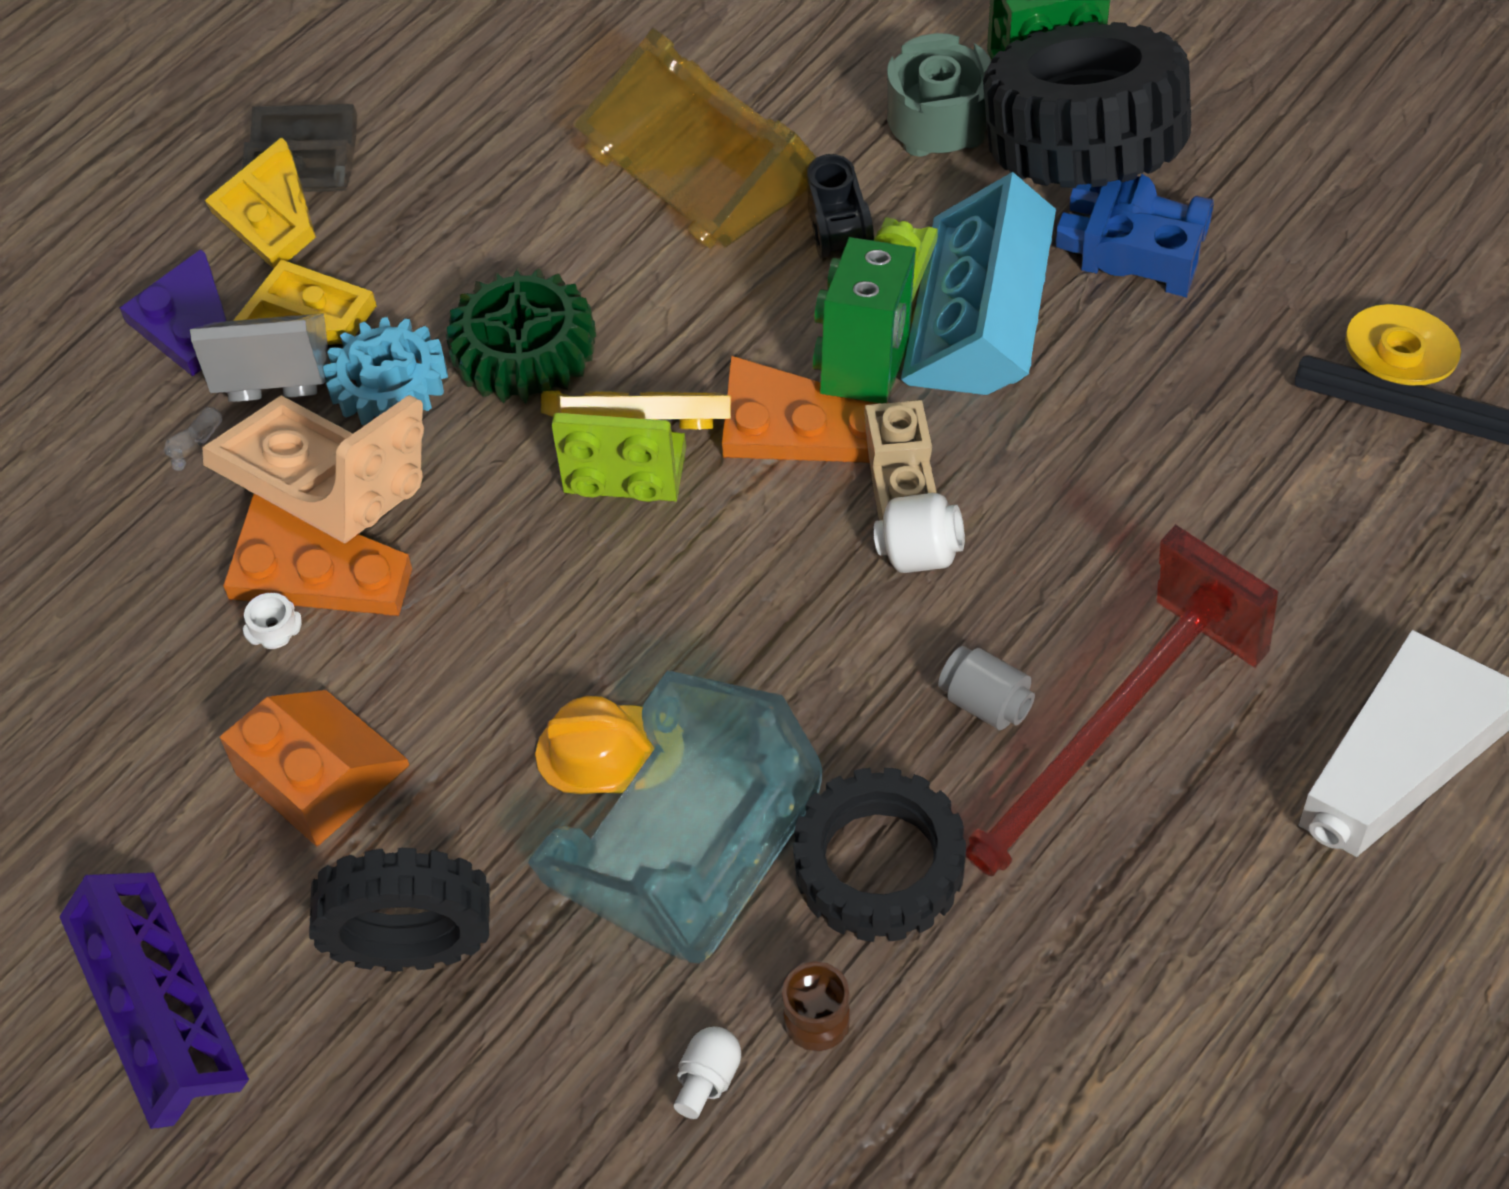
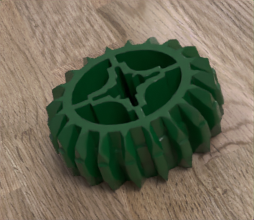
[446,267,597,405]

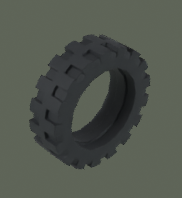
[793,767,966,942]
[309,848,490,972]

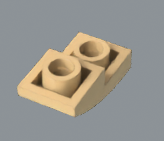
[864,400,937,520]

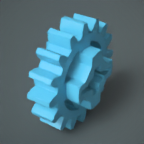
[323,317,448,425]

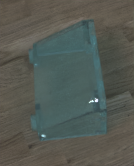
[528,670,822,963]

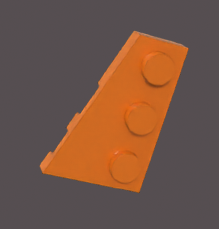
[722,356,889,463]
[223,494,412,616]

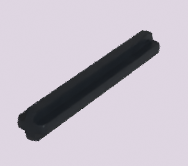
[1295,355,1509,445]

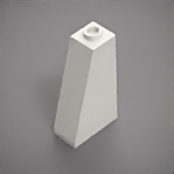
[1299,630,1509,857]

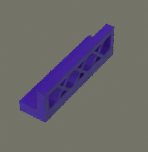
[59,872,249,1129]

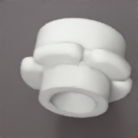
[243,593,302,649]

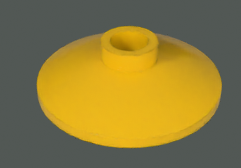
[1345,304,1461,385]

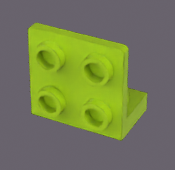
[552,413,686,502]

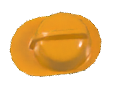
[535,696,685,794]

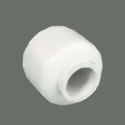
[874,493,965,573]

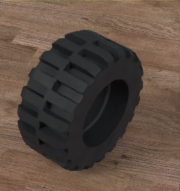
[983,22,1191,188]

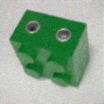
[813,237,916,404]

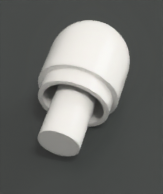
[673,1026,741,1119]

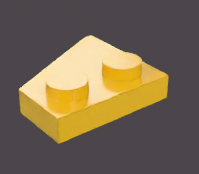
[205,137,316,269]

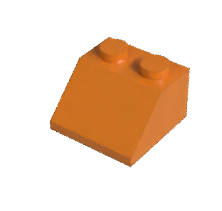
[219,690,410,847]

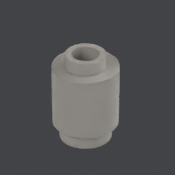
[938,646,1035,730]

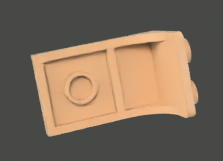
[202,395,424,544]

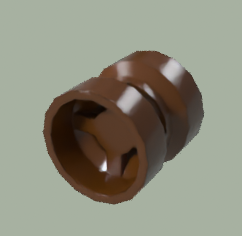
[782,961,850,1052]

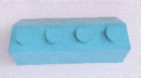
[901,172,1056,395]

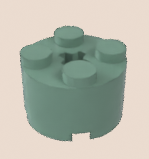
[887,33,991,157]

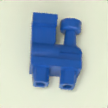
[1056,174,1214,298]

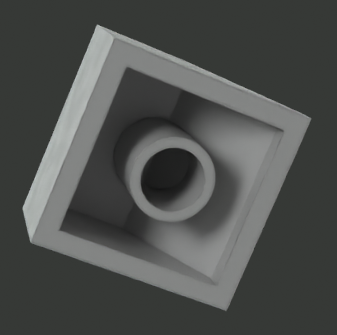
[190,313,330,402]

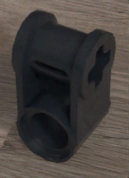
[807,154,874,258]

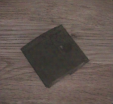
[242,104,358,192]

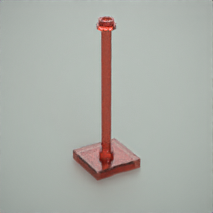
[966,524,1279,876]

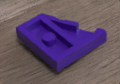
[120,249,227,377]

